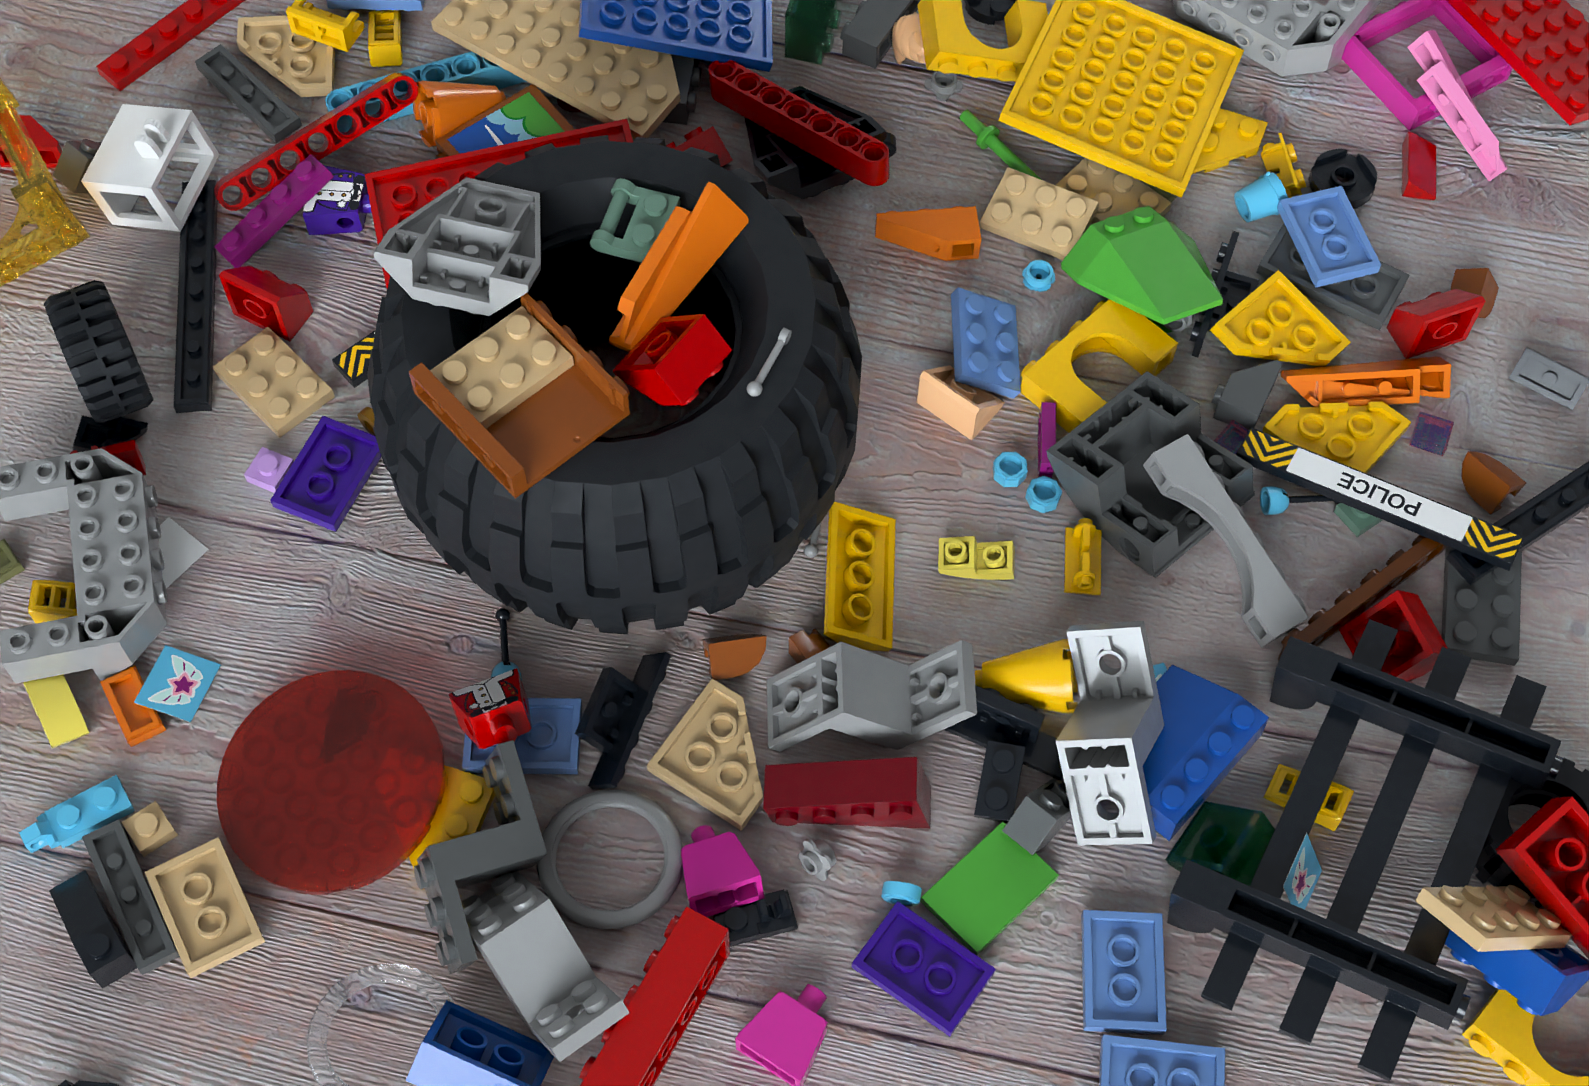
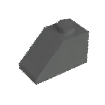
[1211,360,1283,432]

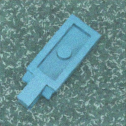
[19,775,135,853]

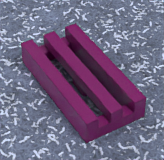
[1038,402,1056,478]

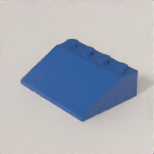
[1142,665,1269,841]

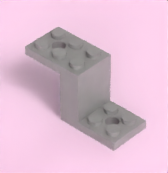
[1056,621,1164,845]
[767,640,977,752]
[461,871,629,1062]

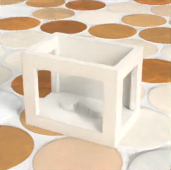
[81,104,220,232]

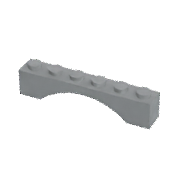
[1143,434,1309,648]

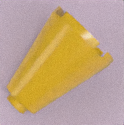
[975,639,1078,714]

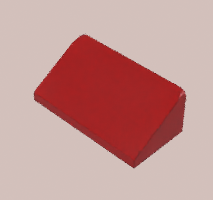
[1402,131,1436,200]

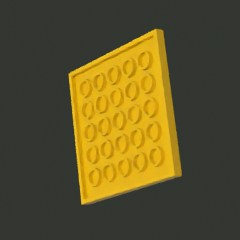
[998,0,1244,198]

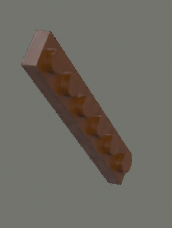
[1277,535,1446,661]

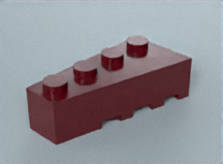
[763,757,931,829]

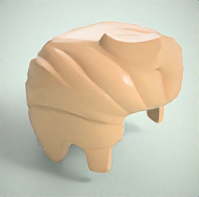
[892,12,925,65]

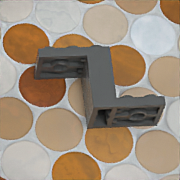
[414,740,547,974]

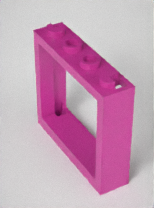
[1342,0,1513,131]

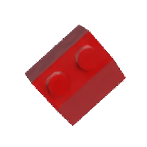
[219,265,313,342]
[1386,289,1486,359]
[613,314,732,406]
[1339,590,1448,681]

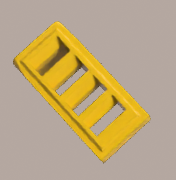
[368,10,403,67]
[28,580,77,624]
[1263,764,1354,831]

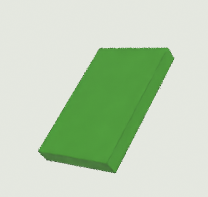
[920,821,1059,955]

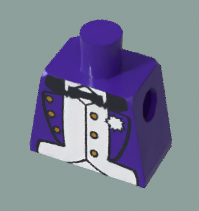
[303,165,372,235]

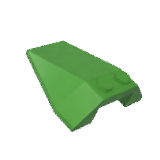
[1061,206,1223,325]

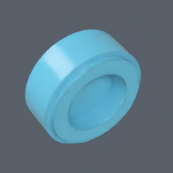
[881,881,922,906]

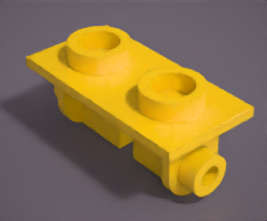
[1261,133,1307,198]
[1064,518,1101,595]

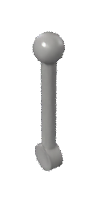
[747,328,792,397]
[804,521,822,558]

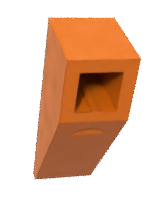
[875,206,981,261]

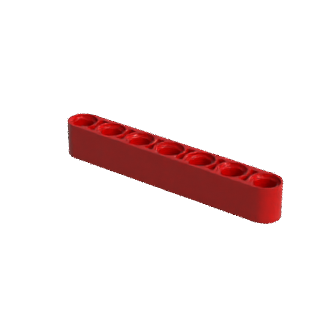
[708,60,890,186]
[214,73,418,211]

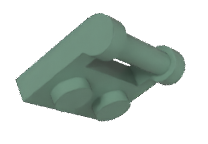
[590,178,680,263]

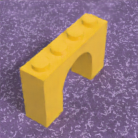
[918,0,1048,82]
[1021,299,1178,433]
[1462,988,1589,1086]

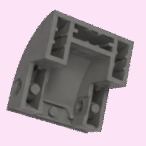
[1046,371,1255,578]

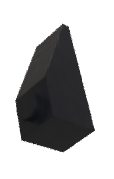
[49,870,137,989]

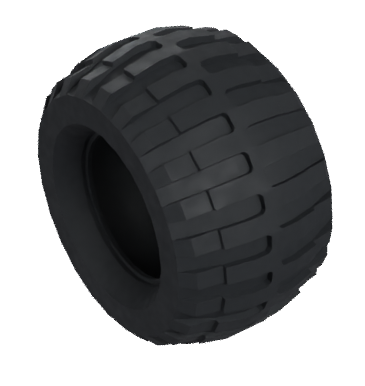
[367,135,862,635]

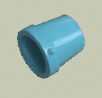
[1234,171,1288,223]

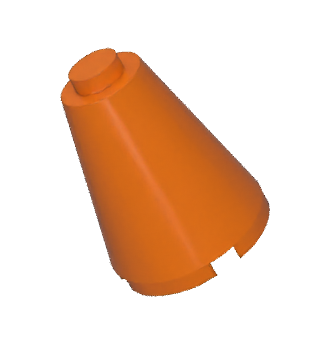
[413,80,506,147]

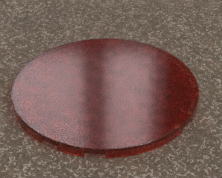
[217,670,446,895]

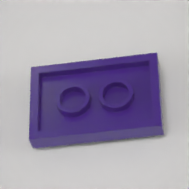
[270,416,382,532]
[851,901,996,1037]

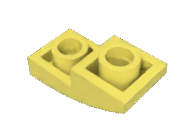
[938,536,1015,580]
[23,674,89,749]

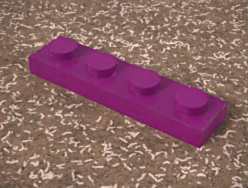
[214,154,334,268]

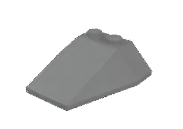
[374,177,541,316]

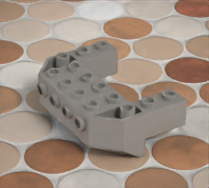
[1173,0,1381,77]
[0,448,168,683]

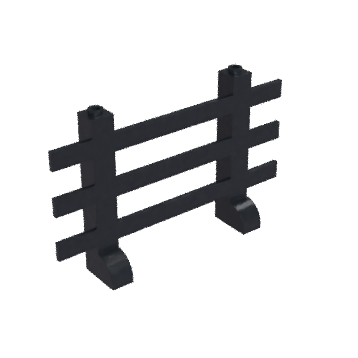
[1167,619,1564,1082]

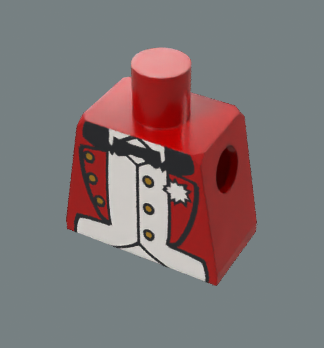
[448,668,532,749]

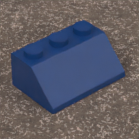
[1445,930,1589,1016]
[406,1000,554,1086]

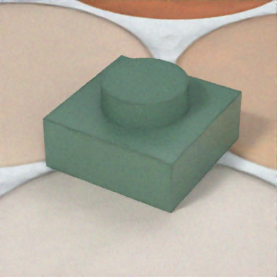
[1334,503,1383,537]

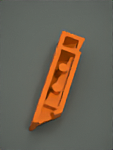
[609,181,749,352]
[1281,356,1451,407]

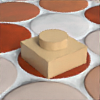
[121,801,178,857]

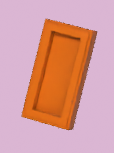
[100,665,166,747]

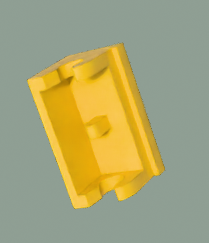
[286,0,365,52]

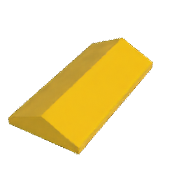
[824,502,896,651]

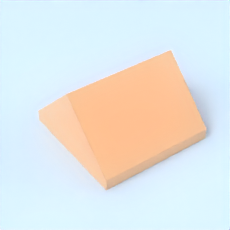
[917,365,1005,440]

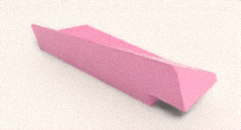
[1407,30,1508,181]

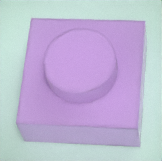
[244,447,294,493]

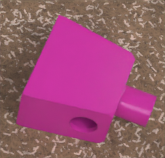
[681,825,764,917]
[735,984,828,1086]

